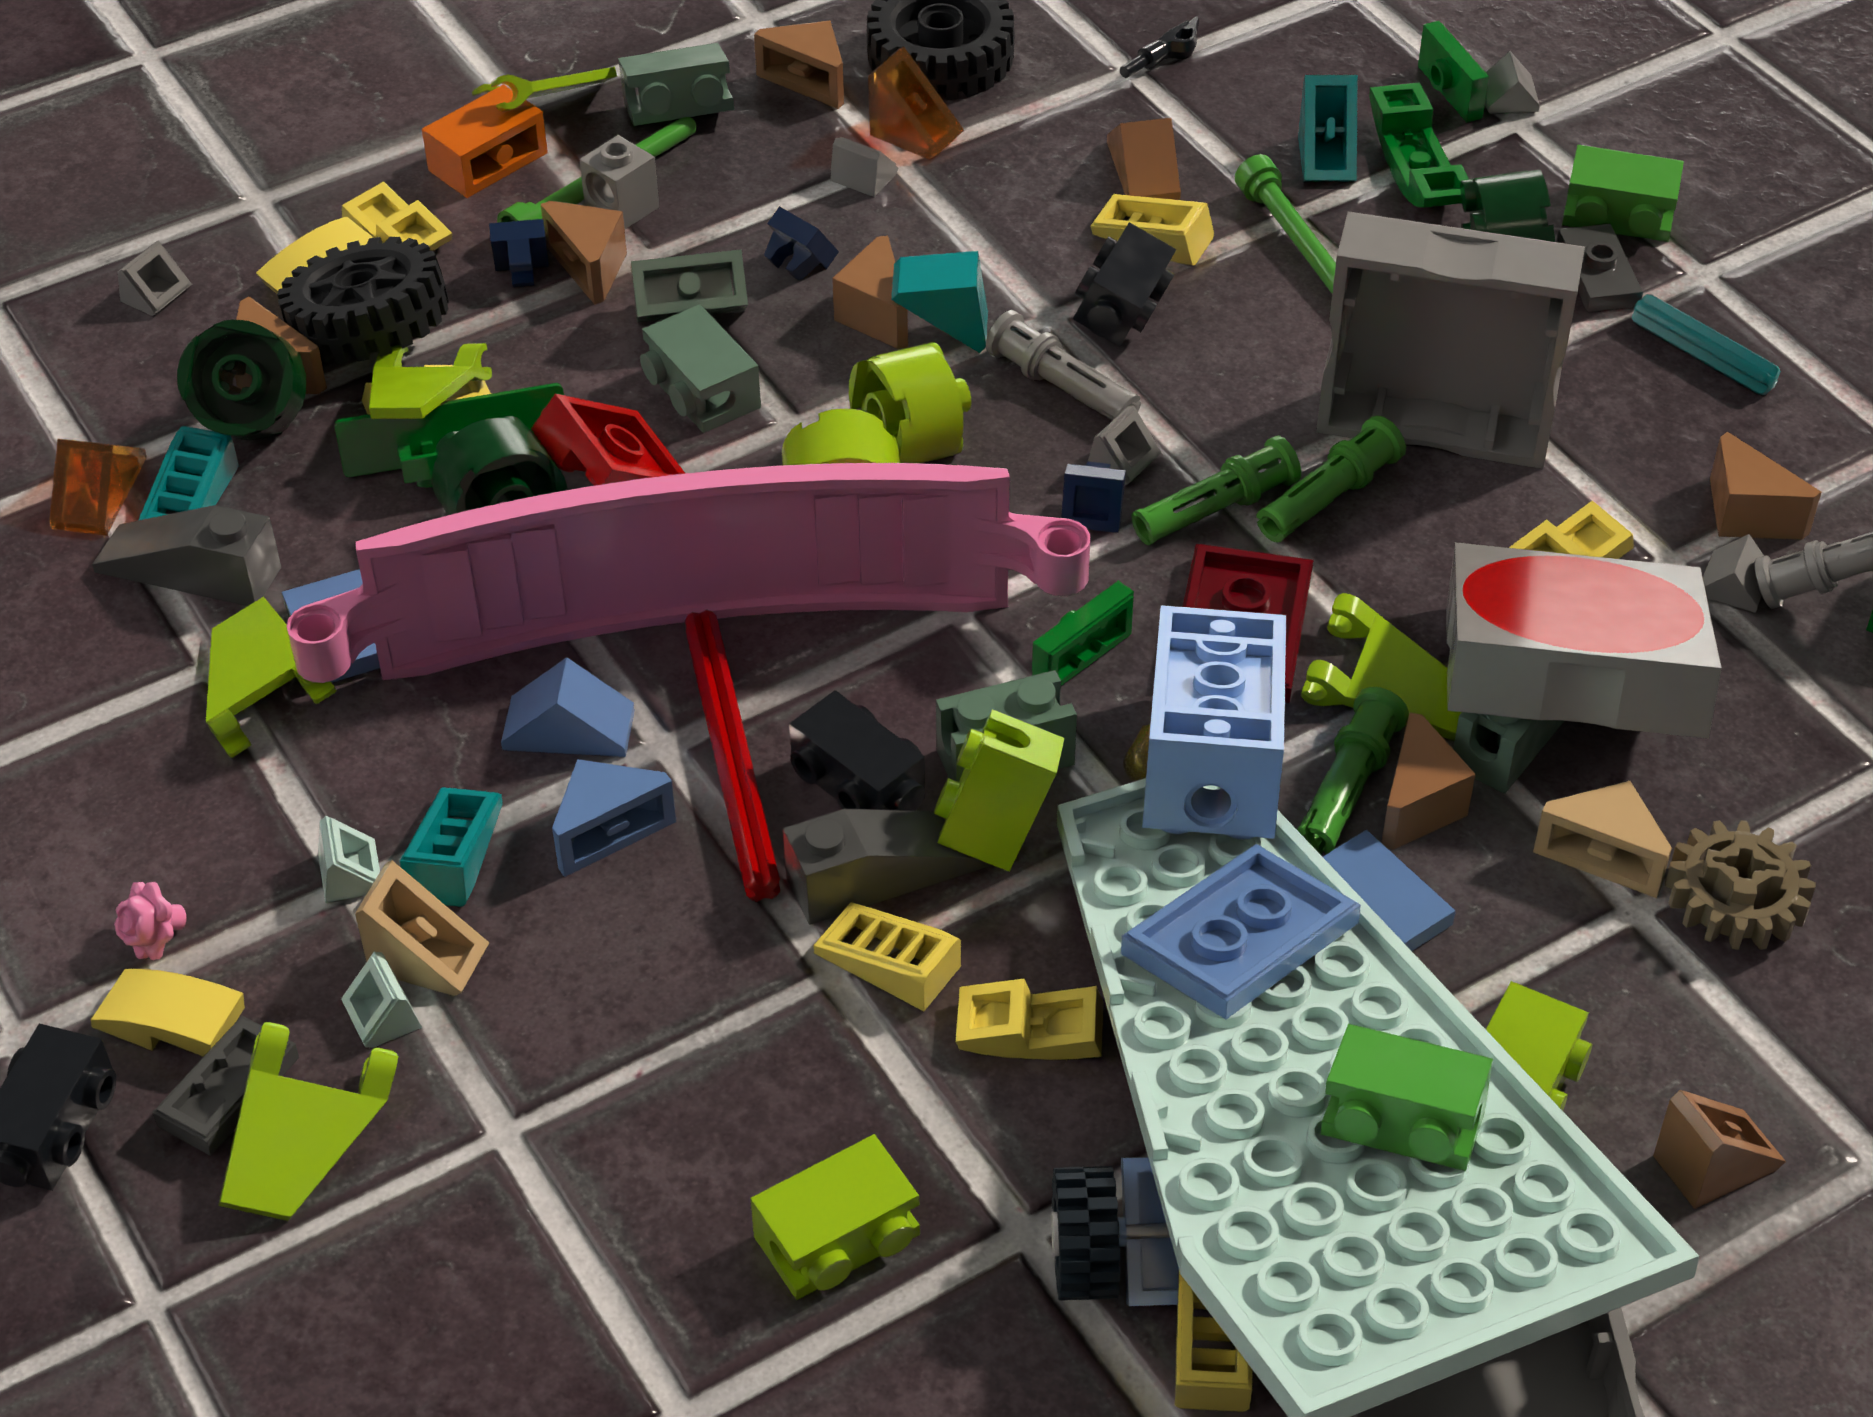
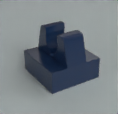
[765,206,839,280]
[489,219,549,287]
[1061,461,1126,533]

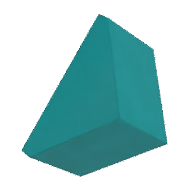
[1298,75,1358,182]
[891,251,988,353]

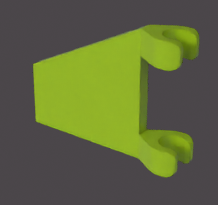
[472,67,617,111]
[369,343,492,419]
[1301,593,1462,741]
[206,596,337,758]
[218,1022,398,1221]

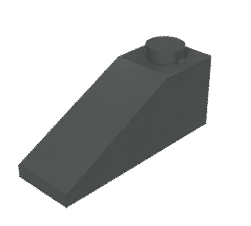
[92,505,282,606]
[783,809,990,925]

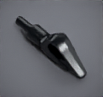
[1120,16,1199,78]

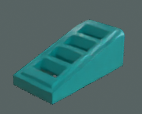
[139,426,239,520]
[400,787,503,907]

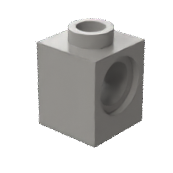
[579,135,659,229]

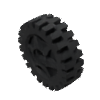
[867,0,1015,100]
[277,237,449,363]

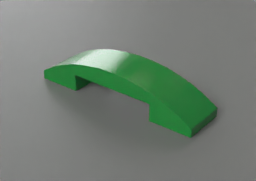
[1369,82,1469,207]

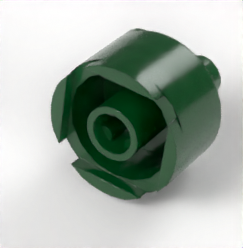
[1460,170,1555,242]
[177,319,306,440]
[432,416,568,515]

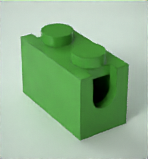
[1562,145,1684,242]
[1320,1024,1493,1171]

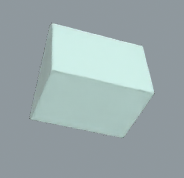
[318,816,380,903]
[341,951,422,1048]

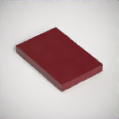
[1183,544,1314,703]

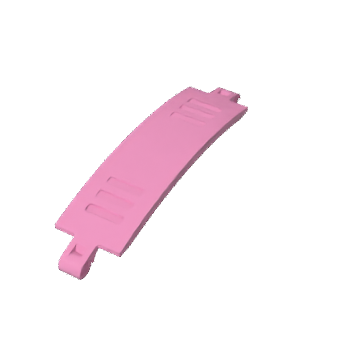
[286,463,1090,683]

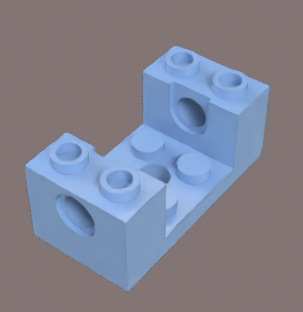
[1142,605,1286,840]

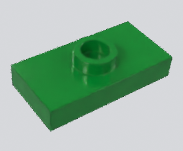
[1418,21,1489,123]
[1032,580,1134,686]

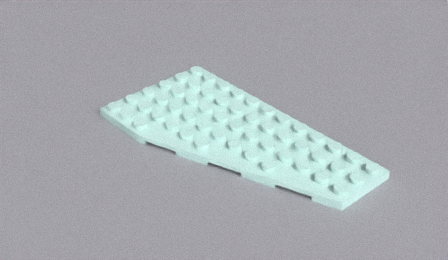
[1057,778,1699,1417]

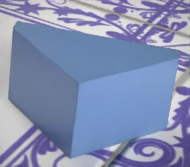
[501,657,635,757]
[552,759,676,877]

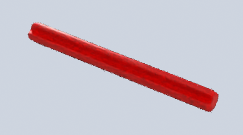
[685,609,781,902]

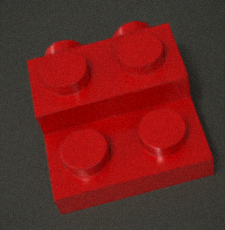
[531,393,685,486]

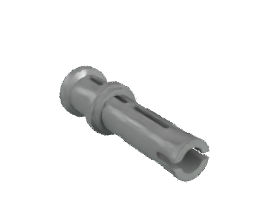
[986,310,1141,421]
[1755,532,1873,609]

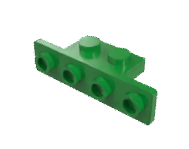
[334,383,564,487]

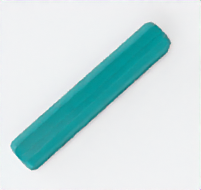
[1632,294,1781,395]

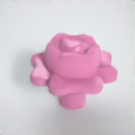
[114,882,186,960]

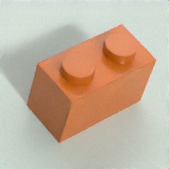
[422,84,548,198]

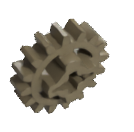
[1665,820,1816,950]

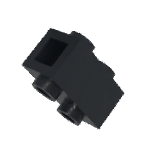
[1073,222,1177,347]
[789,690,925,811]
[0,1023,117,1191]

